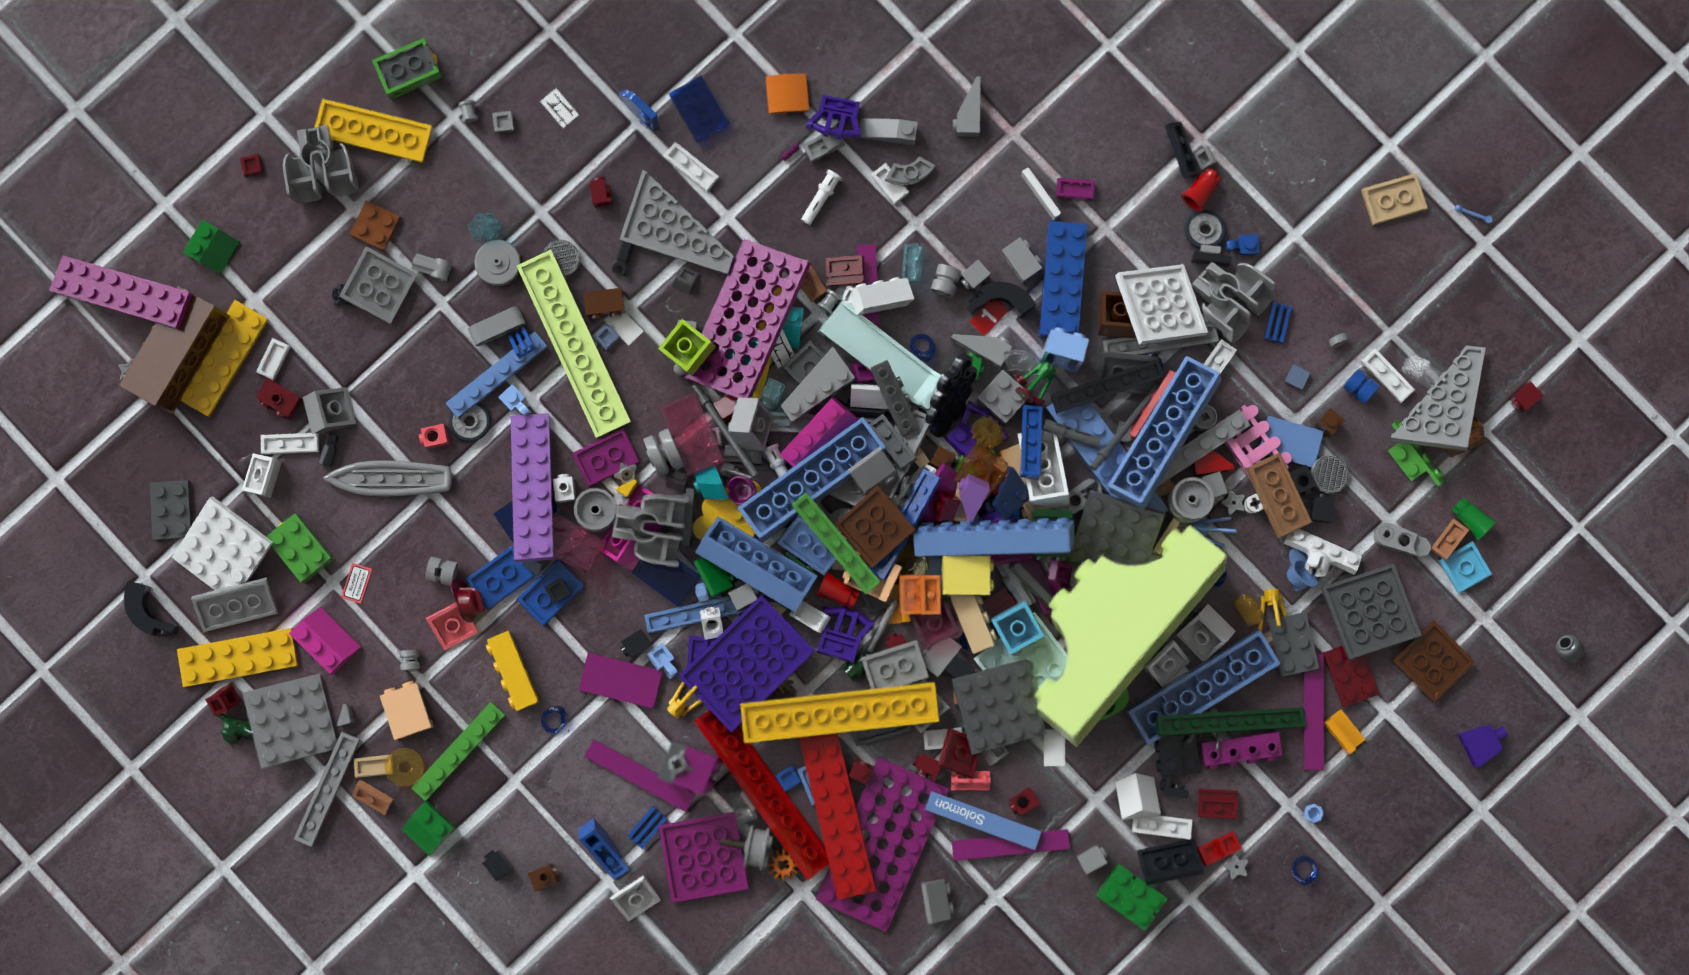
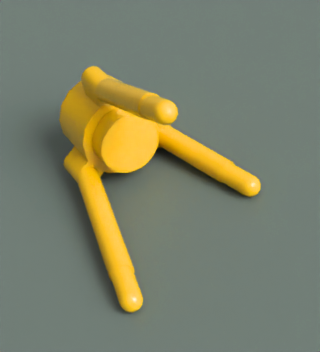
[1258,589,1287,632]
[667,681,703,719]

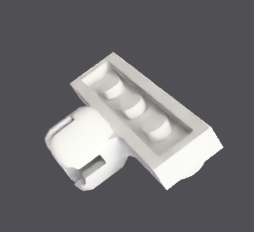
[1284,529,1362,578]

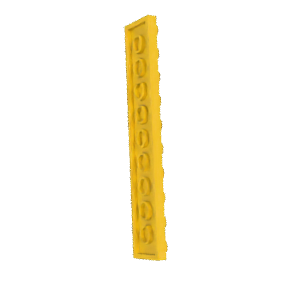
[740,682,939,743]

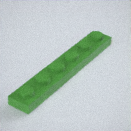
[791,493,880,594]
[411,702,505,801]

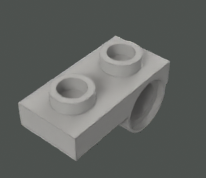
[803,127,845,162]

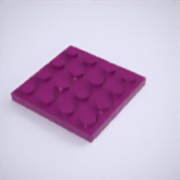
[659,812,749,903]

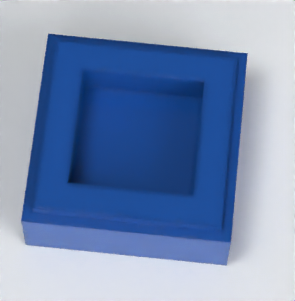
[775,765,802,792]

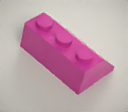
[289,607,361,675]

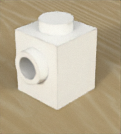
[553,474,576,503]

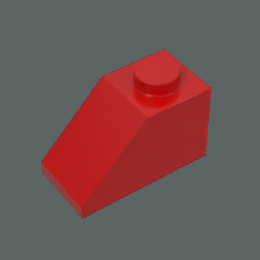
[1192,450,1234,477]

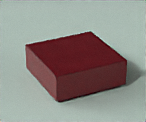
[240,154,263,177]

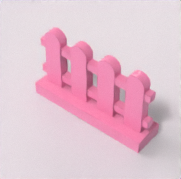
[1214,405,1292,481]

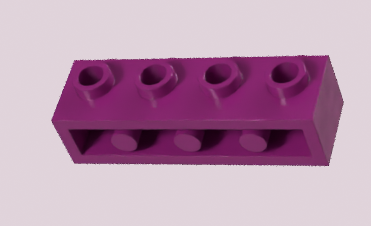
[1199,732,1282,769]

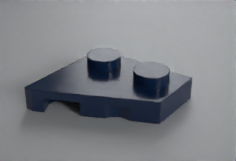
[992,466,1030,520]

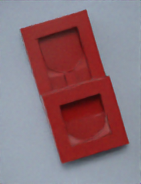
[1197,831,1242,866]

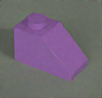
[958,474,990,522]

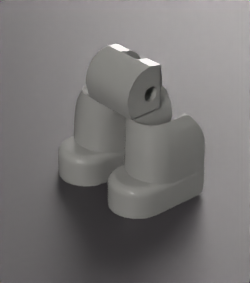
[283,125,359,203]
[1192,262,1276,344]
[612,494,689,567]

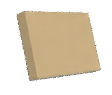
[1361,173,1428,226]

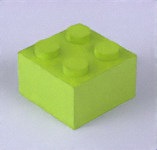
[658,319,716,376]

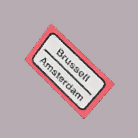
[341,563,372,604]

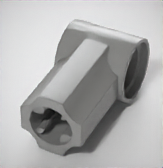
[411,253,453,282]

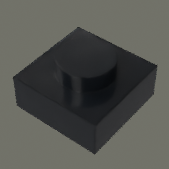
[544,577,571,604]

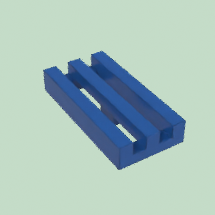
[1264,302,1292,344]
[507,325,535,359]
[628,806,667,848]

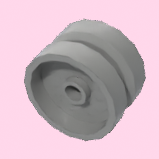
[643,428,685,477]
[1167,477,1214,524]
[574,488,616,533]

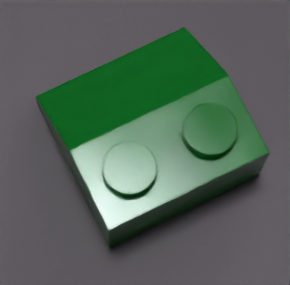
[183,220,240,275]
[694,558,735,598]
[402,801,457,856]

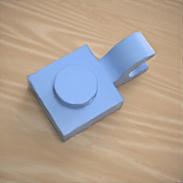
[498,384,531,415]
[646,643,678,679]

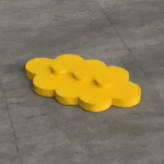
[693,481,763,540]

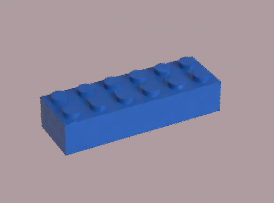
[1039,221,1087,338]

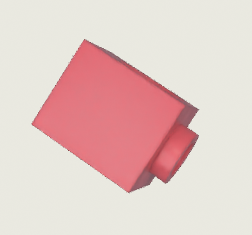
[419,424,450,449]

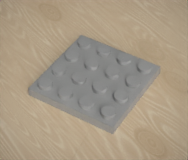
[242,674,337,769]

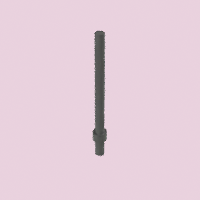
[692,383,759,478]
[1090,383,1161,471]

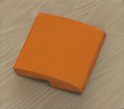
[765,74,809,114]
[899,575,941,615]

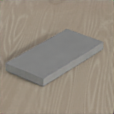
[191,577,279,633]

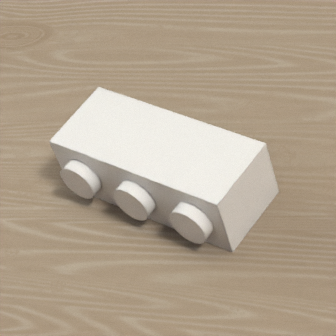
[850,277,914,315]

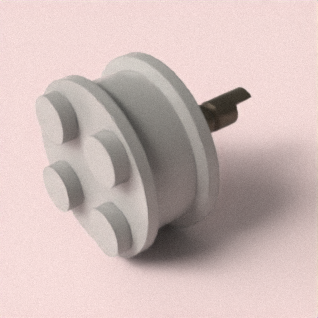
[720,825,774,871]

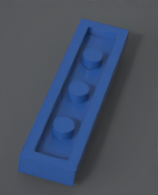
[1020,405,1043,479]

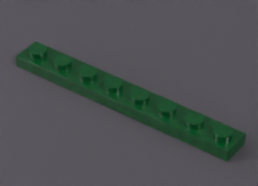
[1155,707,1306,737]

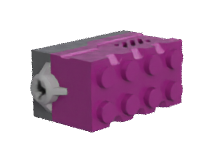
[658,741,723,795]

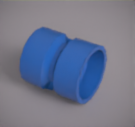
[1343,368,1380,404]

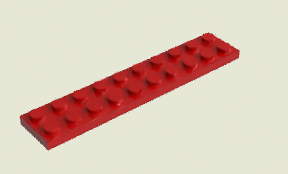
[694,710,829,880]
[799,733,876,900]

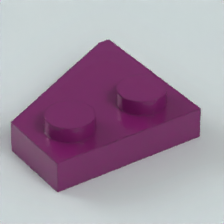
[1047,560,1073,595]

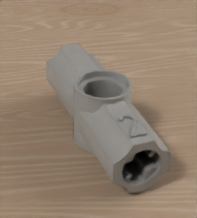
[996,562,1036,605]

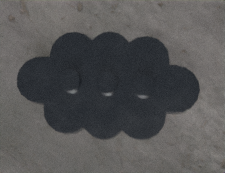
[925,353,977,438]

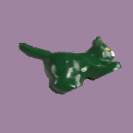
[216,713,254,744]

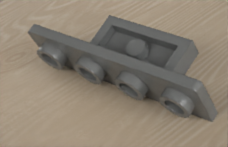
[871,359,919,436]

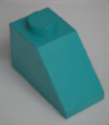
[782,307,804,349]
[693,466,729,500]

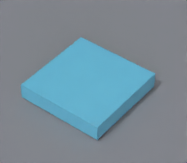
[1438,541,1493,594]

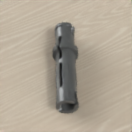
[1042,419,1101,449]

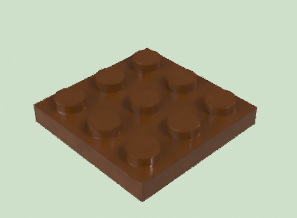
[835,485,917,568]
[1392,620,1475,702]

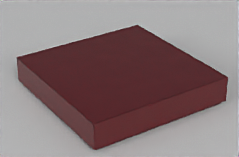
[937,728,981,779]

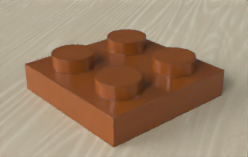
[349,201,401,251]

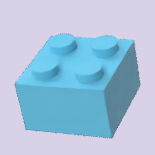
[991,600,1044,654]

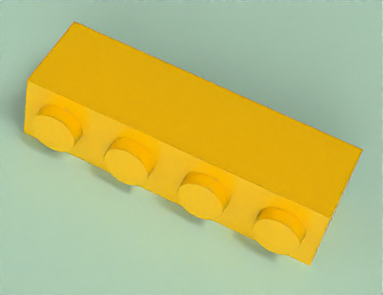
[486,631,540,711]

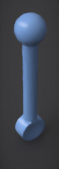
[1455,205,1493,224]

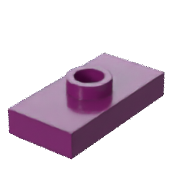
[1056,178,1095,201]

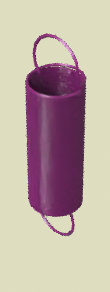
[778,141,803,163]

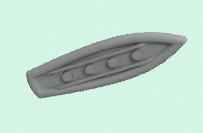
[323,460,452,497]

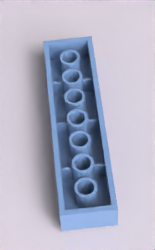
[1108,356,1222,510]
[1045,385,1169,512]
[738,417,887,543]
[913,518,1075,556]
[1125,630,1280,745]

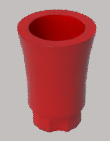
[1181,169,1222,212]
[815,571,860,609]

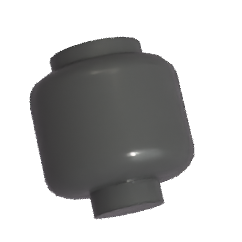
[1556,634,1585,663]

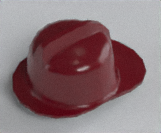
[451,579,484,623]

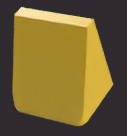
[615,479,639,498]

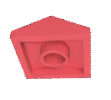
[426,603,479,651]

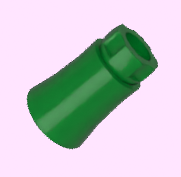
[1451,497,1497,541]

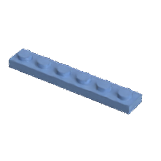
[446,332,548,419]

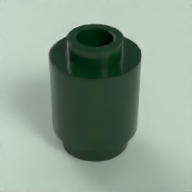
[843,653,867,680]

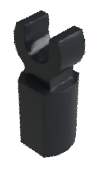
[612,241,634,276]
[319,433,339,467]

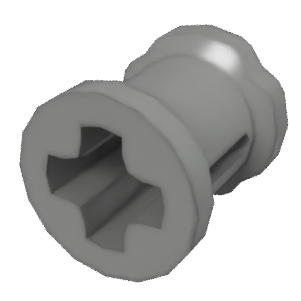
[459,100,479,123]
[817,289,842,314]

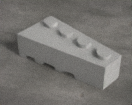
[781,347,855,424]

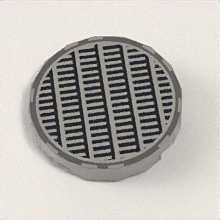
[543,240,580,278]
[1310,456,1348,493]

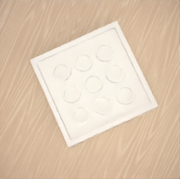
[1115,264,1208,345]
[172,496,273,590]

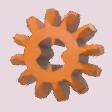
[767,848,799,881]

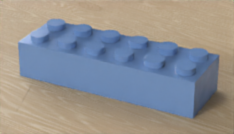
[695,517,817,612]

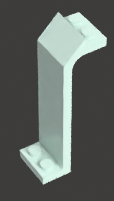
[817,300,941,412]

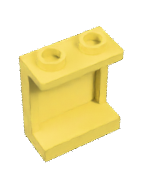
[941,555,994,595]

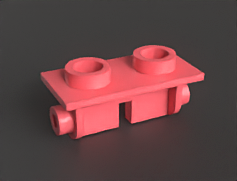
[951,771,991,790]

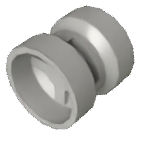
[399,650,420,671]

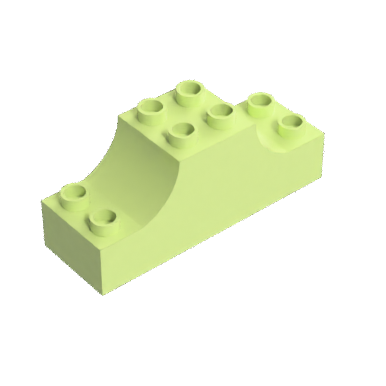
[1034,526,1227,747]

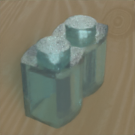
[759,378,787,411]

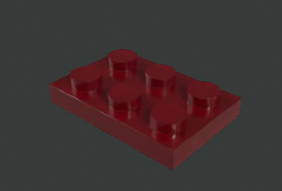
[1323,646,1380,707]

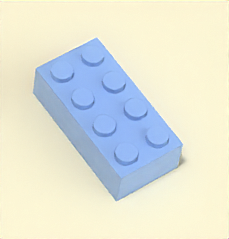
[1040,328,1089,373]

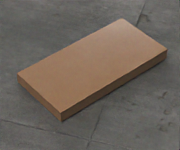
[1245,452,1312,538]

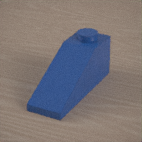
[578,818,630,880]

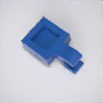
[1225,234,1260,255]

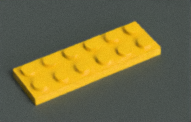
[314,99,433,163]
[181,300,269,417]
[177,628,299,687]

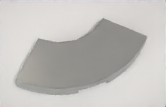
[885,157,936,186]

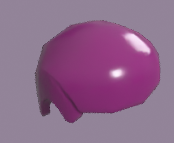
[726,476,757,505]

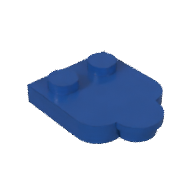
[618,89,659,131]

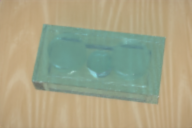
[902,243,923,283]

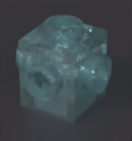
[466,211,501,242]

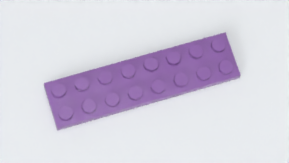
[511,413,554,562]

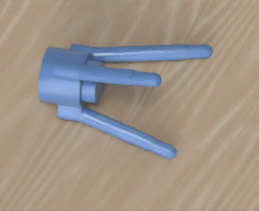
[1192,517,1237,547]

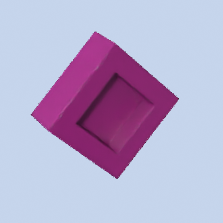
[850,363,875,384]

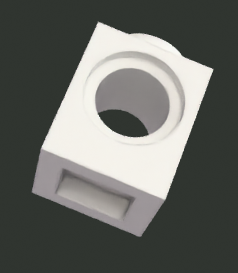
[700,607,723,640]

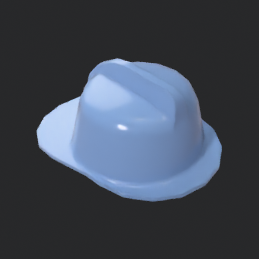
[1287,548,1318,592]

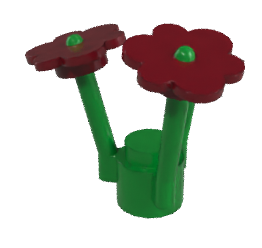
[1013,361,1057,408]

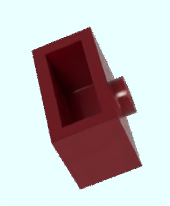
[256,378,303,419]

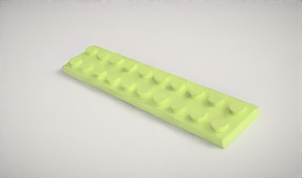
[517,250,631,438]

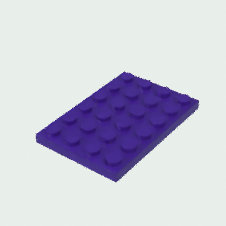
[678,595,815,732]

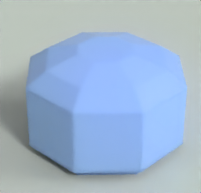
[695,583,709,602]
[1303,804,1324,824]

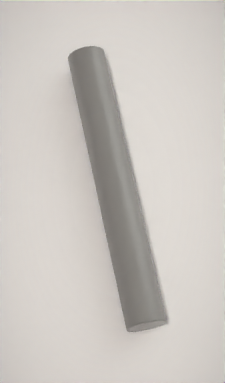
[866,599,899,653]

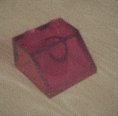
[909,597,960,649]

